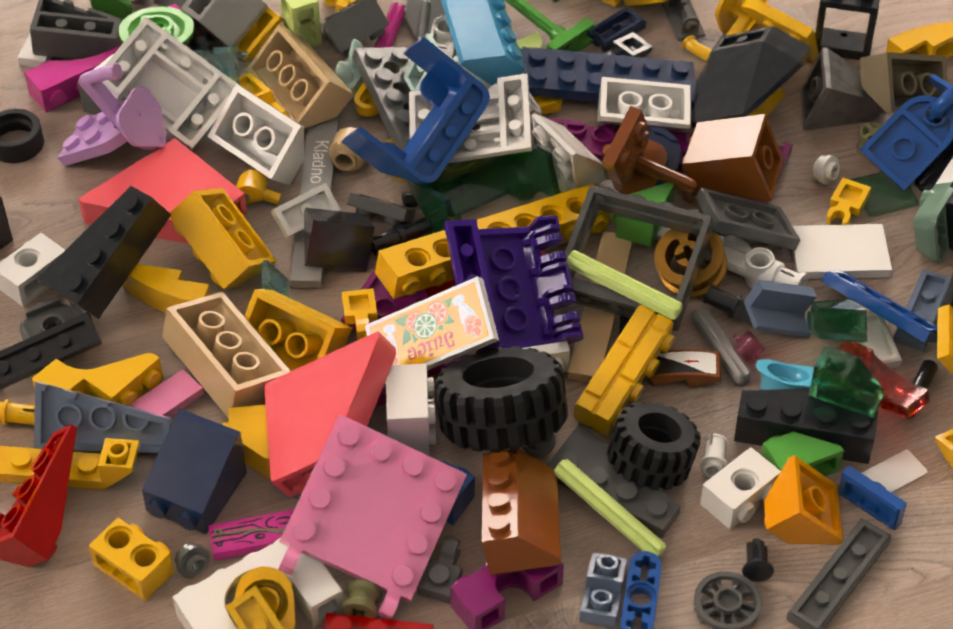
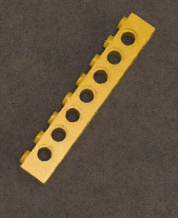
[375,183,611,299]

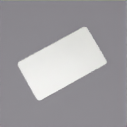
[862,449,928,492]

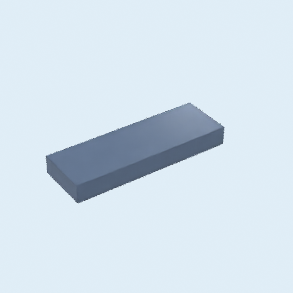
[893,270,951,352]

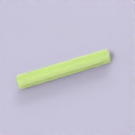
[566,250,682,320]
[554,459,666,557]

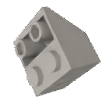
[180,0,268,51]

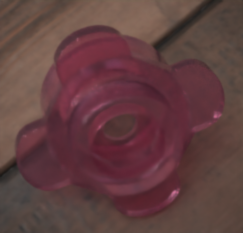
[733,331,765,361]

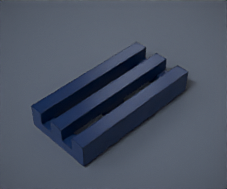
[586,7,646,53]

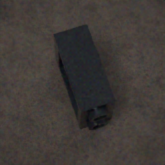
[815,0,880,60]

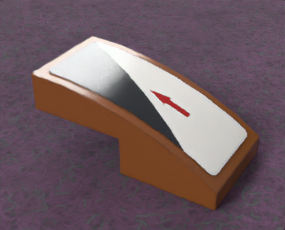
[650,349,721,388]

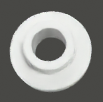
[813,155,840,185]

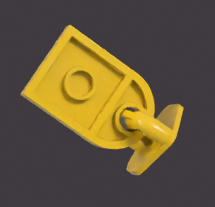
[681,0,819,64]

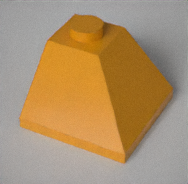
[764,455,844,545]

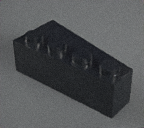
[37,186,171,319]

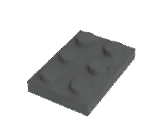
[695,187,801,250]

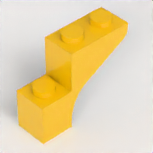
[32,353,164,406]

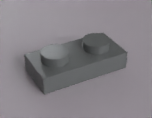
[347,193,416,225]

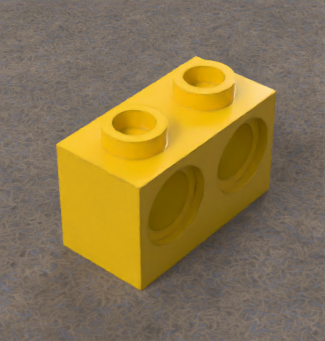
[88,518,174,601]

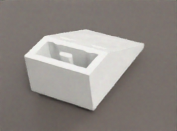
[532,113,605,192]

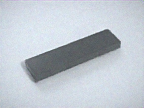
[786,518,892,629]

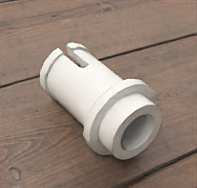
[700,433,727,478]

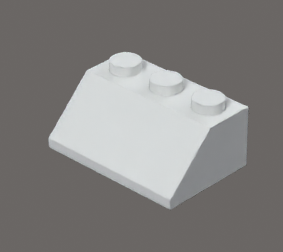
[597,77,690,131]
[207,84,305,185]

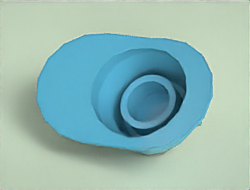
[755,359,836,390]

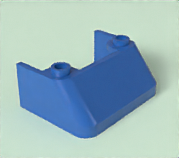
[342,36,490,185]

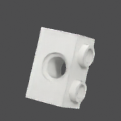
[0,233,65,307]
[700,447,781,530]

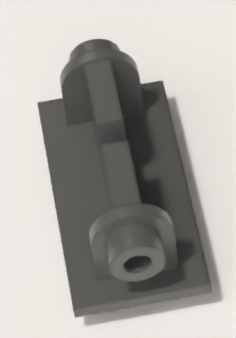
[662,0,705,41]

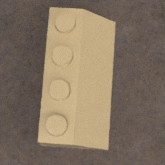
[246,24,354,128]
[162,292,291,419]

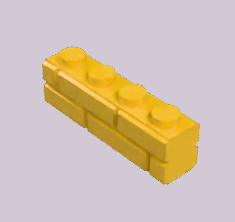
[573,305,675,436]

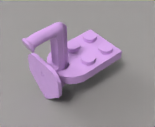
[57,63,166,166]

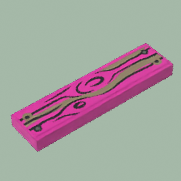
[208,509,294,561]

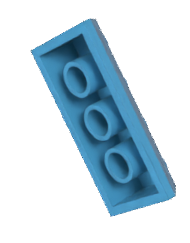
[441,0,526,86]

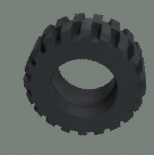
[435,346,568,452]

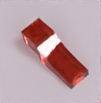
[826,339,930,419]

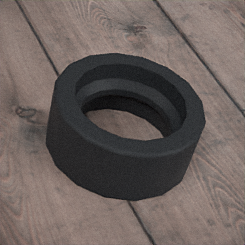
[0,108,44,163]

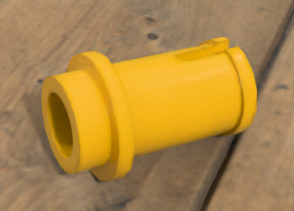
[0,399,35,426]

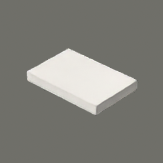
[791,224,892,279]

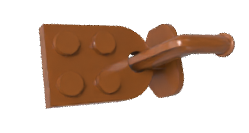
[602,106,699,204]

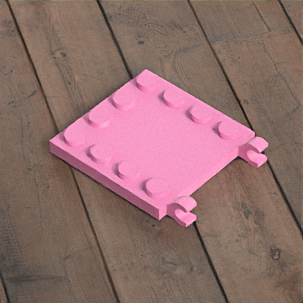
[278,414,467,619]

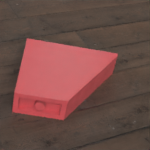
[78,138,247,244]
[264,331,397,498]

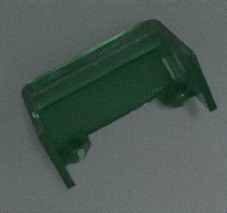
[408,144,560,233]

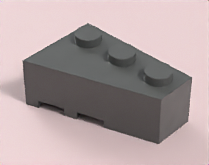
[30,0,122,59]

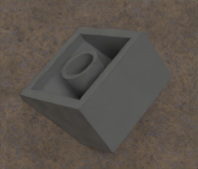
[320,0,389,55]

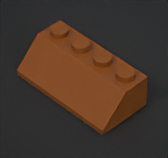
[482,450,562,575]

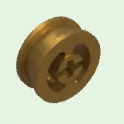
[654,229,728,298]

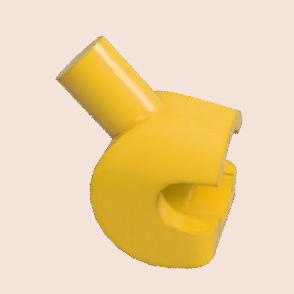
[236,169,281,205]

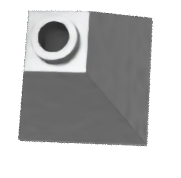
[801,47,885,130]

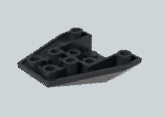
[690,26,812,128]

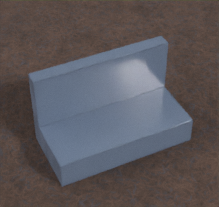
[743,280,816,337]

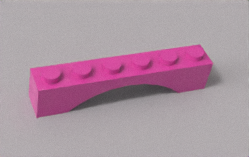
[24,3,195,112]

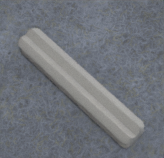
[692,307,752,385]

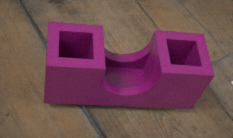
[450,563,564,629]

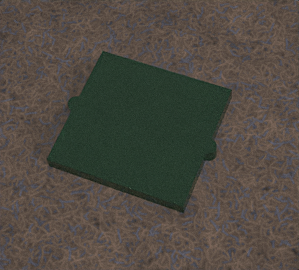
[849,172,919,218]

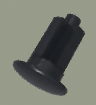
[742,538,774,582]

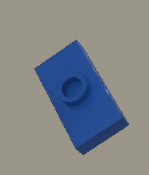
[838,465,907,530]

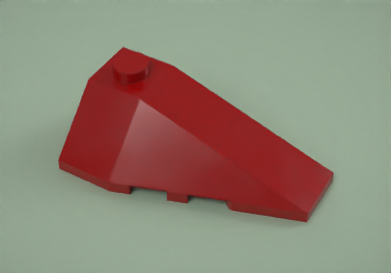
[0,424,77,567]

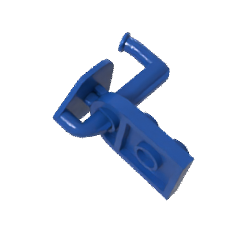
[859,74,953,192]

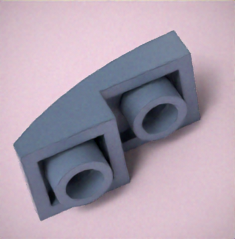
[579,552,627,627]

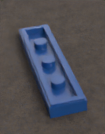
[822,271,938,343]

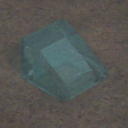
[261,260,289,297]

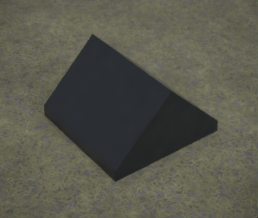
[304,208,375,272]

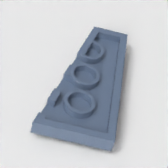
[34,381,172,453]

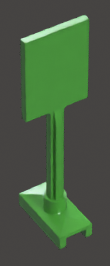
[504,0,595,52]

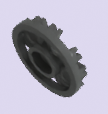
[694,571,762,629]

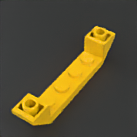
[0,438,140,490]

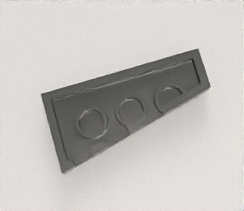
[547,423,680,538]

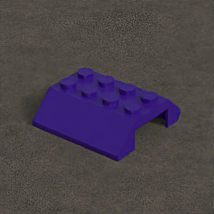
[444,215,584,351]

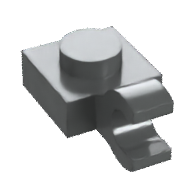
[417,536,463,604]

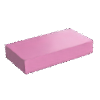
[130,369,204,418]

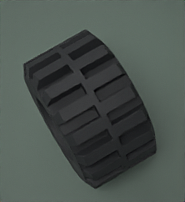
[607,401,701,490]

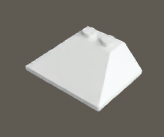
[102,17,242,151]
[409,73,532,163]

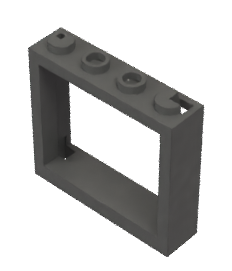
[565,185,713,331]

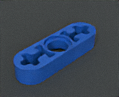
[620,551,662,629]

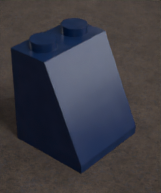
[142,409,247,534]

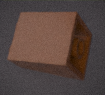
[682,114,784,202]

